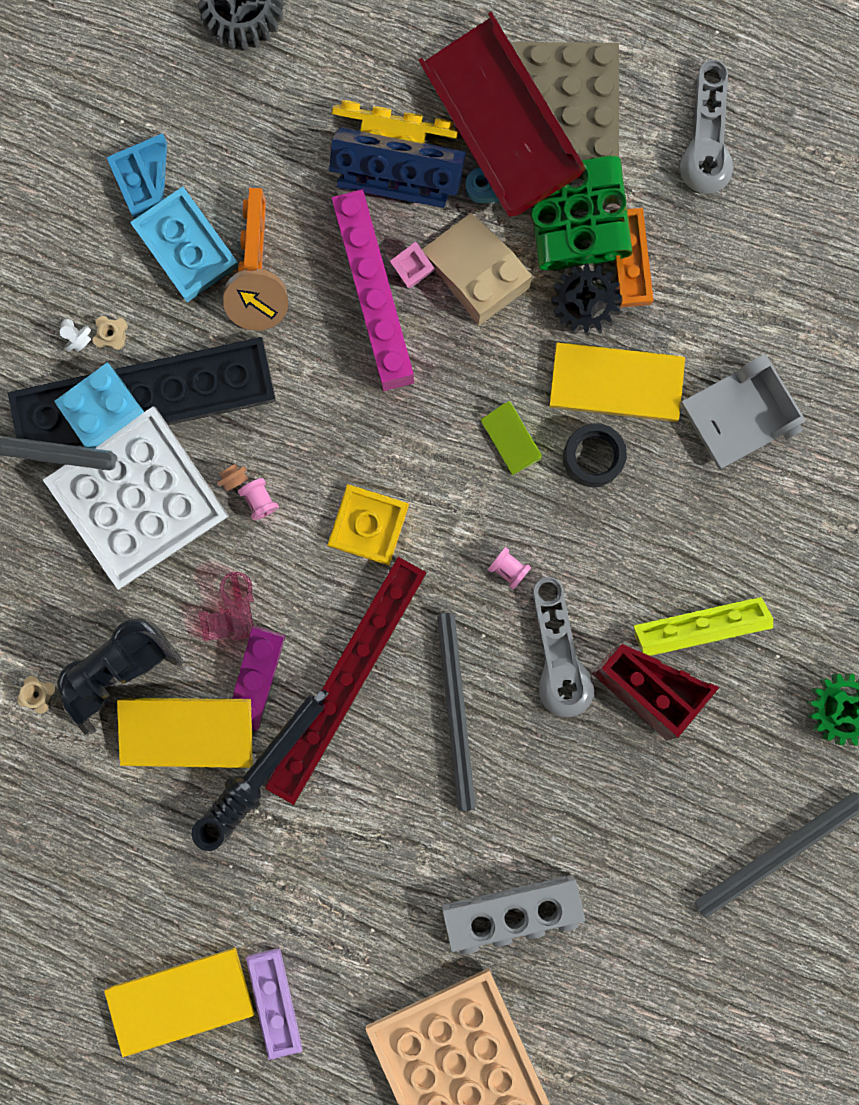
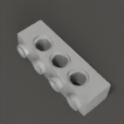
[442,875,586,955]

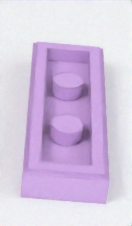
[246,948,303,1060]

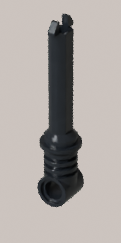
[191,689,329,851]

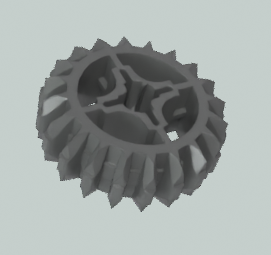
[198,0,284,50]

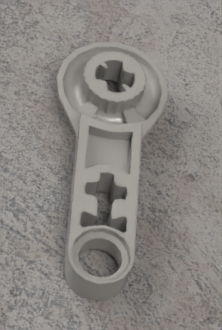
[680,60,734,194]
[533,577,594,717]

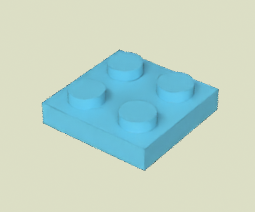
[54,362,144,449]

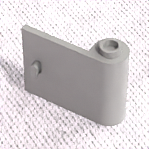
[680,354,806,470]

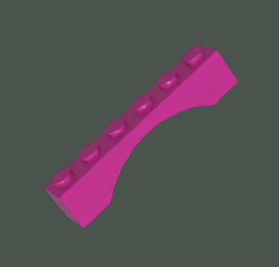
[332,189,414,392]

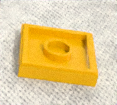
[327,484,409,566]

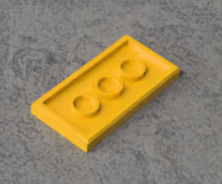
[549,342,685,422]
[117,698,253,768]
[104,947,255,1057]

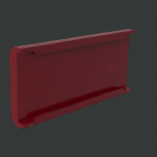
[418,11,585,217]

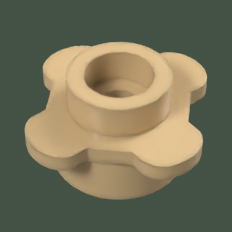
[93,316,128,350]
[17,676,56,714]

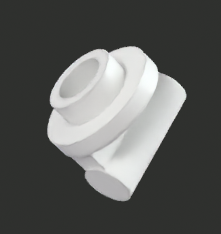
[60,319,91,352]

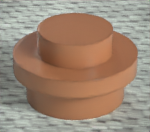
[216,464,248,492]

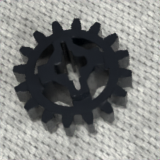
[551,263,623,336]

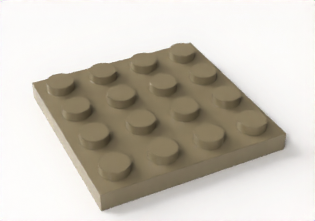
[510,42,619,160]

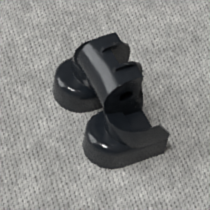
[57,619,185,735]

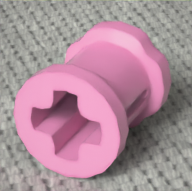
[238,478,279,521]
[487,547,531,589]

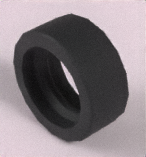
[563,423,627,488]

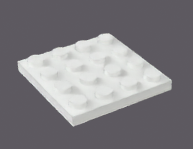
[43,407,229,590]

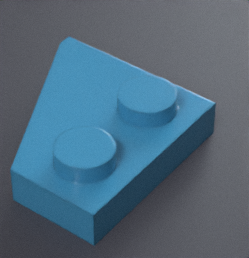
[106,133,167,218]

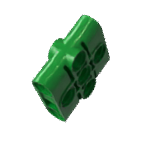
[532,156,633,271]

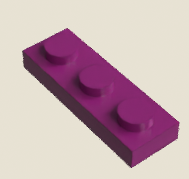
[232,626,286,731]

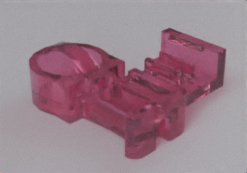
[198,572,254,641]

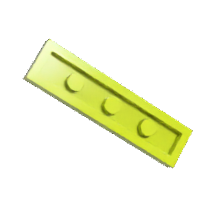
[634,597,773,656]

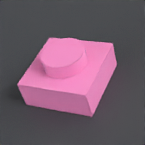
[390,242,436,288]

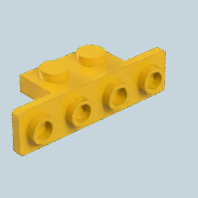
[331,100,459,144]

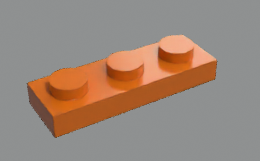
[238,188,266,272]
[610,208,654,308]

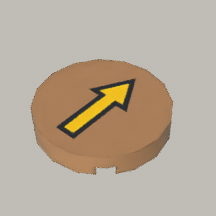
[223,269,288,331]

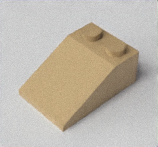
[422,213,532,326]

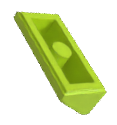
[480,401,542,476]

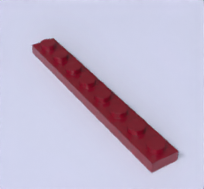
[265,556,427,805]

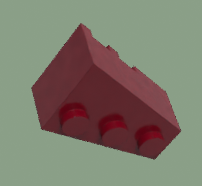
[592,644,720,741]

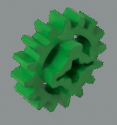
[807,673,859,746]

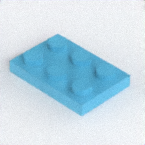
[130,187,239,302]

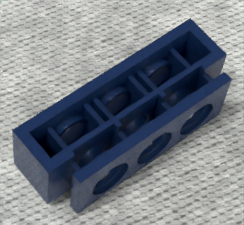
[329,128,466,208]

